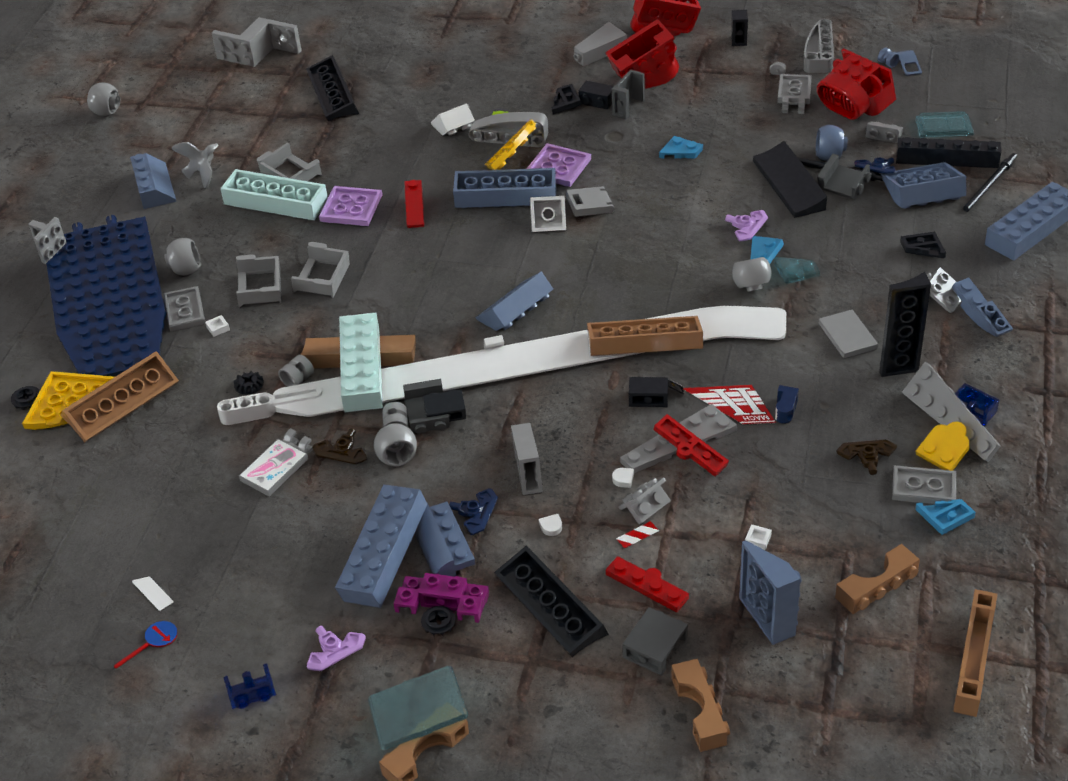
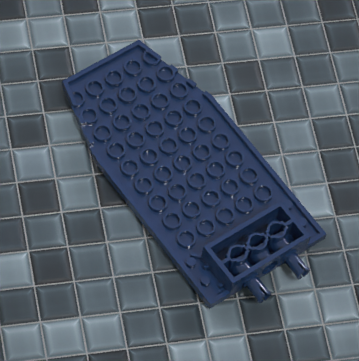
[46,215,166,377]

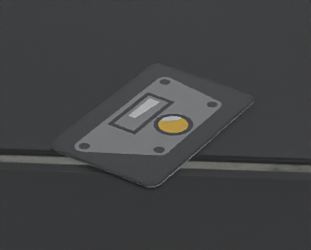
[668,379,684,394]

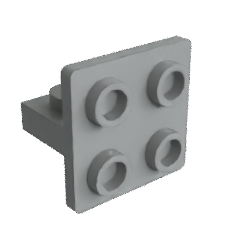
[28,217,66,264]
[619,477,671,524]

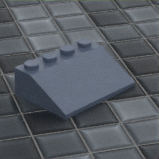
[881,162,966,208]
[739,540,801,645]

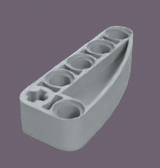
[803,19,834,73]
[468,112,548,147]

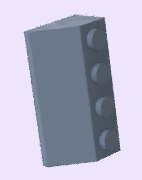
[130,153,176,209]
[475,271,553,331]

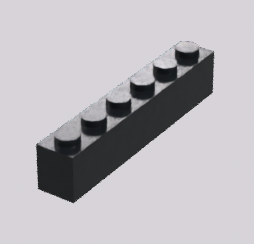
[896,137,1001,168]

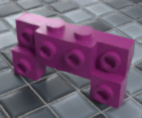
[393,573,489,623]

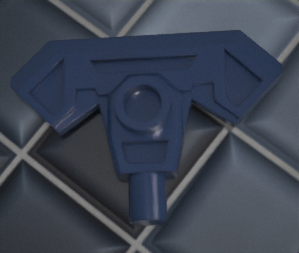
[854,157,896,173]
[449,488,498,535]

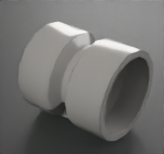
[278,355,314,387]
[382,402,409,428]

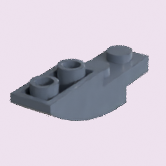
[952,278,1013,337]

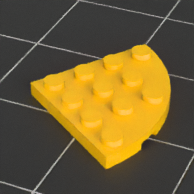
[484,119,536,170]
[22,371,114,430]

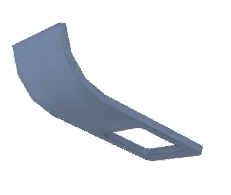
[896,50,922,76]

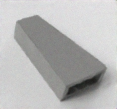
[574,22,627,66]
[511,423,543,495]

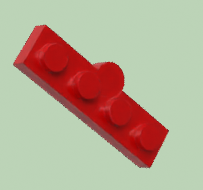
[653,414,729,477]
[606,556,689,612]

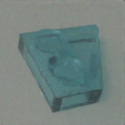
[773,257,820,284]

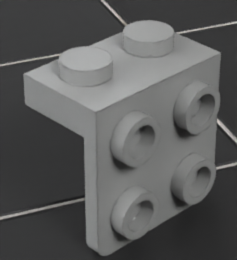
[927,267,961,313]

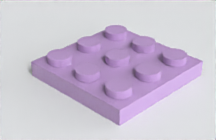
[527,143,591,187]
[319,186,382,226]

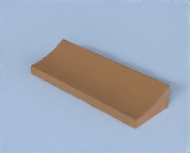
[587,316,703,356]
[301,335,416,368]
[60,351,179,443]

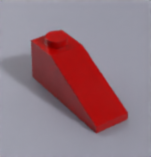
[405,180,424,228]

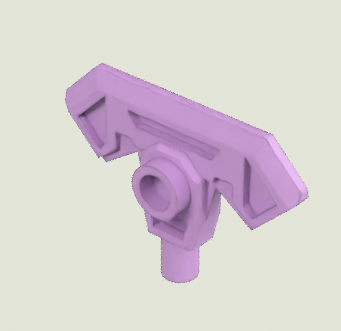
[725,210,768,241]
[307,626,366,671]

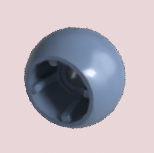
[816,125,847,161]

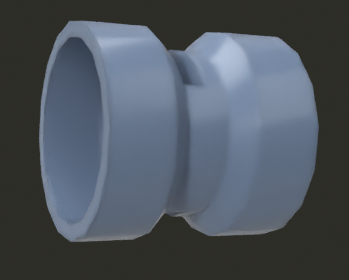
[878,48,900,68]

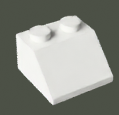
[431,103,475,136]
[530,196,566,232]

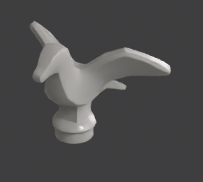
[172,142,219,189]

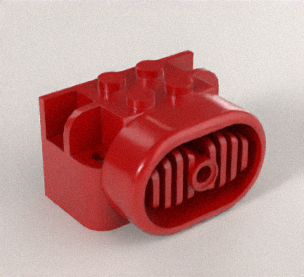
[630,0,701,37]
[605,19,679,89]
[817,48,896,120]

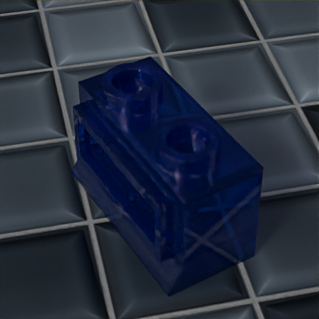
[955,383,1000,427]
[223,663,276,709]

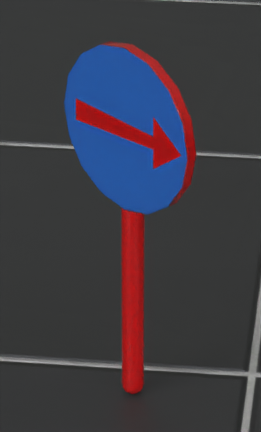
[114,621,178,668]

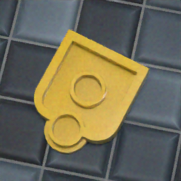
[916,422,970,471]

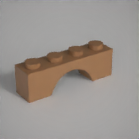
[835,544,920,614]
[671,658,730,752]
[379,704,469,781]

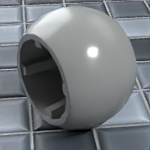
[87,82,121,116]
[164,238,201,276]
[732,257,771,292]
[374,423,417,466]

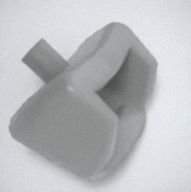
[769,62,786,75]

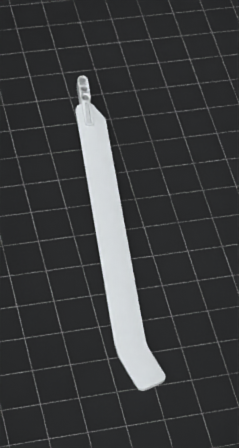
[217,306,786,425]

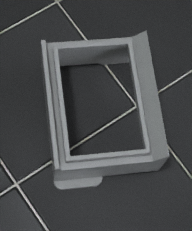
[257,143,322,181]
[291,242,350,298]
[236,255,281,308]

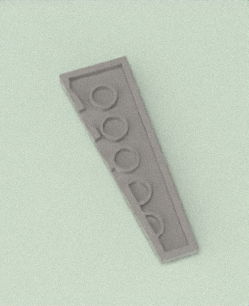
[902,362,1001,462]
[620,404,737,473]

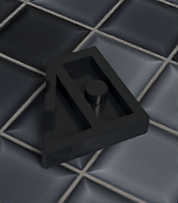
[551,83,582,114]
[900,231,946,258]

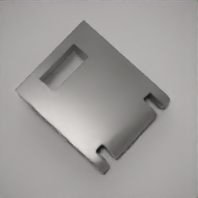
[566,186,615,217]

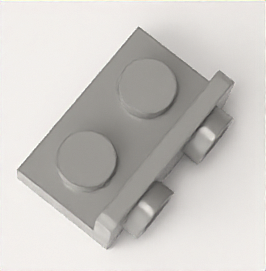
[865,121,903,143]

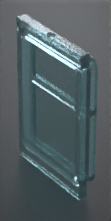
[915,111,974,137]

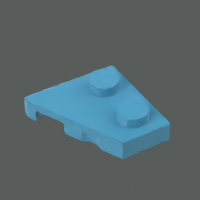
[659,136,703,158]
[750,236,784,264]
[915,499,976,535]

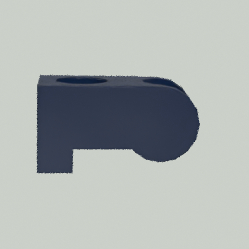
[775,385,799,424]

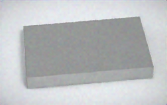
[163,286,206,332]
[818,309,878,358]
[892,465,956,504]

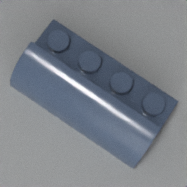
[414,501,475,576]

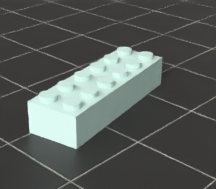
[220,169,328,220]
[339,313,383,412]

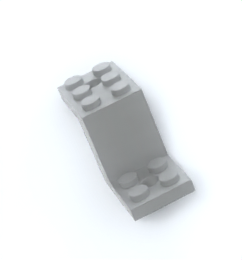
[211,17,302,67]

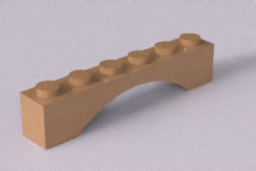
[953,589,998,717]

